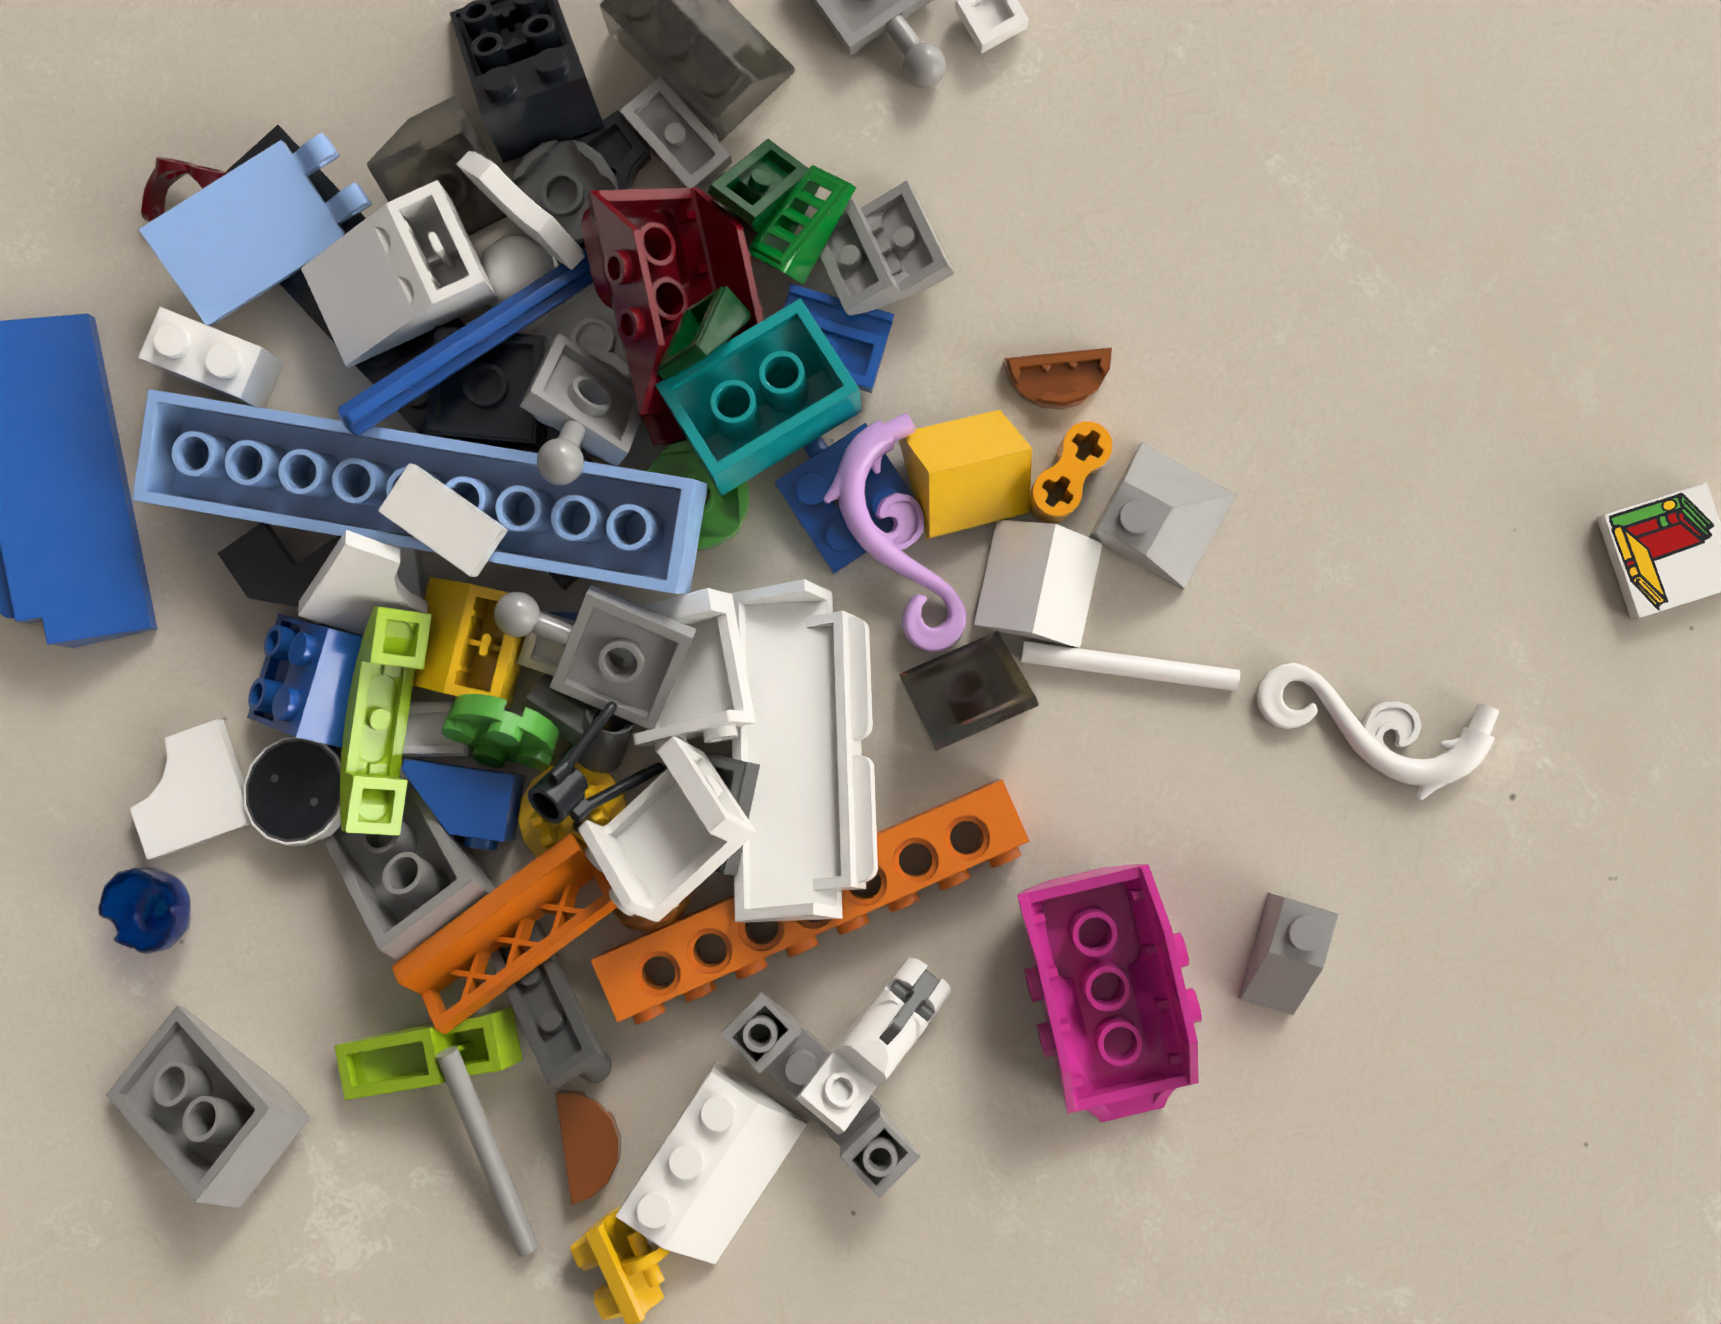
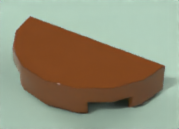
[1003,347,1112,410]
[555,1090,621,1205]

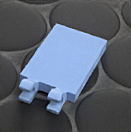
[138,133,372,326]

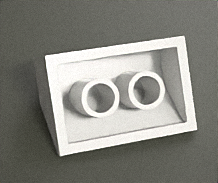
[615,1060,808,1264]

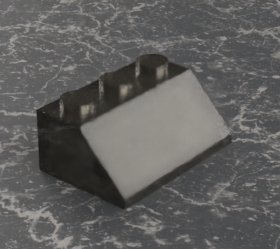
[599,0,795,143]

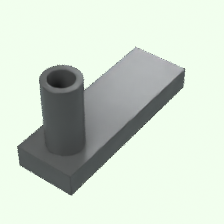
[490,920,612,1089]

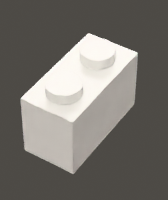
[138,307,284,408]

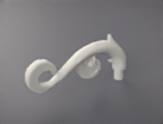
[1256,663,1499,801]

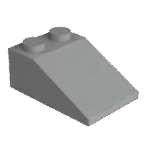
[323,761,495,960]
[106,1006,311,1208]

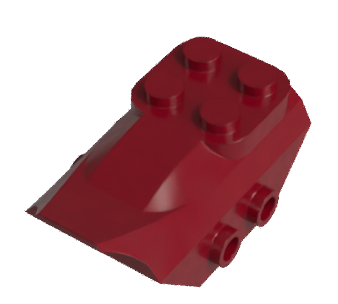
[581,187,763,447]

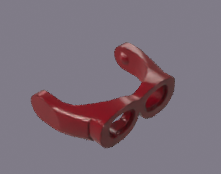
[141,157,229,222]

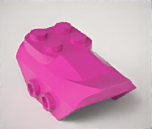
[1017,864,1202,1122]

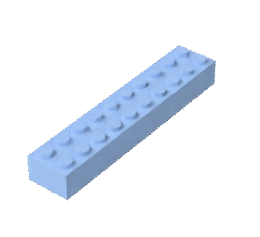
[132,389,708,594]

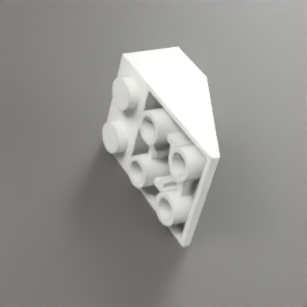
[301,180,498,368]

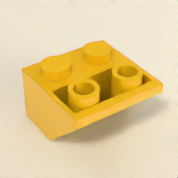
[413,577,526,708]

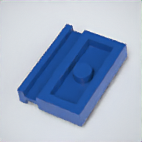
[783,284,894,393]

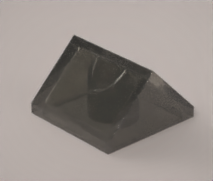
[899,631,1039,752]

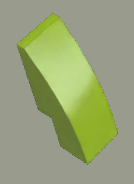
[334,1006,523,1100]

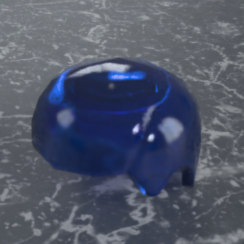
[98,867,191,954]

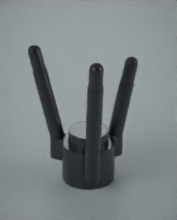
[528,701,664,824]

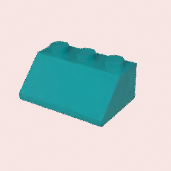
[656,298,862,496]

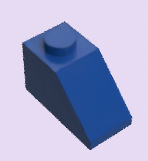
[402,759,525,850]

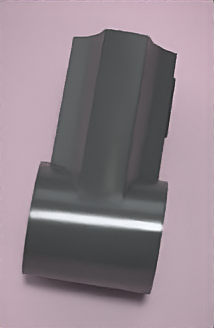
[522,674,634,773]

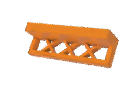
[391,833,617,1034]

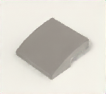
[820,180,955,316]

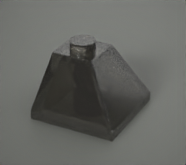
[366,94,507,236]

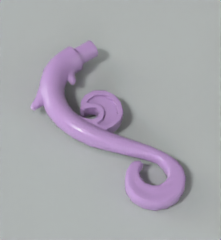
[824,413,967,652]

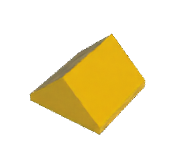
[899,410,1032,539]

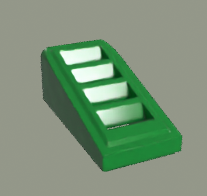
[748,165,856,285]

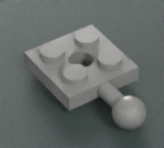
[810,0,946,88]
[520,333,642,485]
[494,585,697,730]

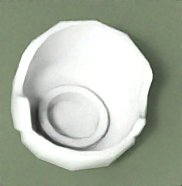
[480,235,562,308]

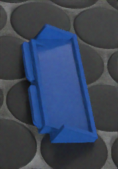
[0,313,158,648]

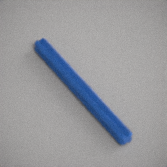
[337,248,593,436]

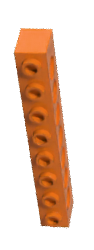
[591,779,1030,1025]

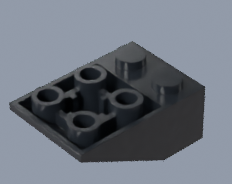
[449,0,605,163]

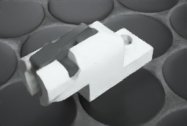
[795,958,951,1135]

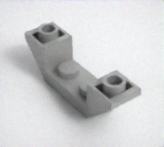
[720,992,920,1198]

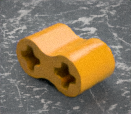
[1030,421,1112,523]

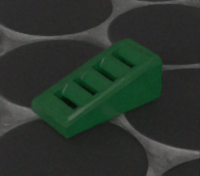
[657,286,751,380]

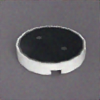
[243,736,341,846]

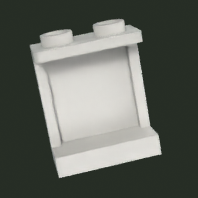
[633,588,756,755]
[578,736,757,922]

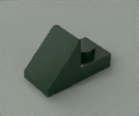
[707,139,809,236]

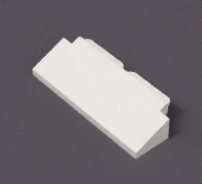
[730,579,878,923]

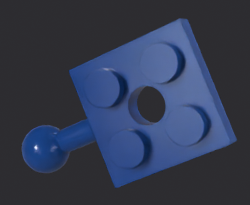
[774,423,915,574]

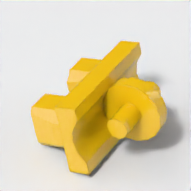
[570,1206,670,1324]

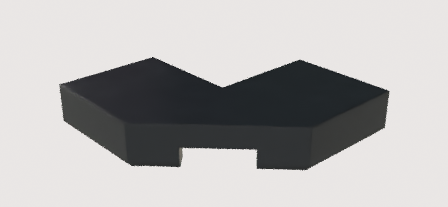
[217,523,342,607]

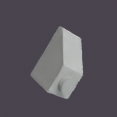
[1238,892,1339,1015]

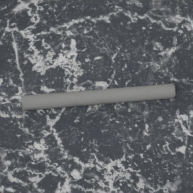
[436,1046,539,1256]

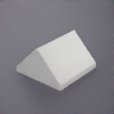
[973,520,1103,648]

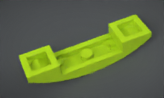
[340,606,432,836]

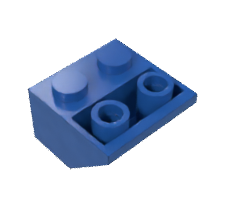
[247,613,363,747]

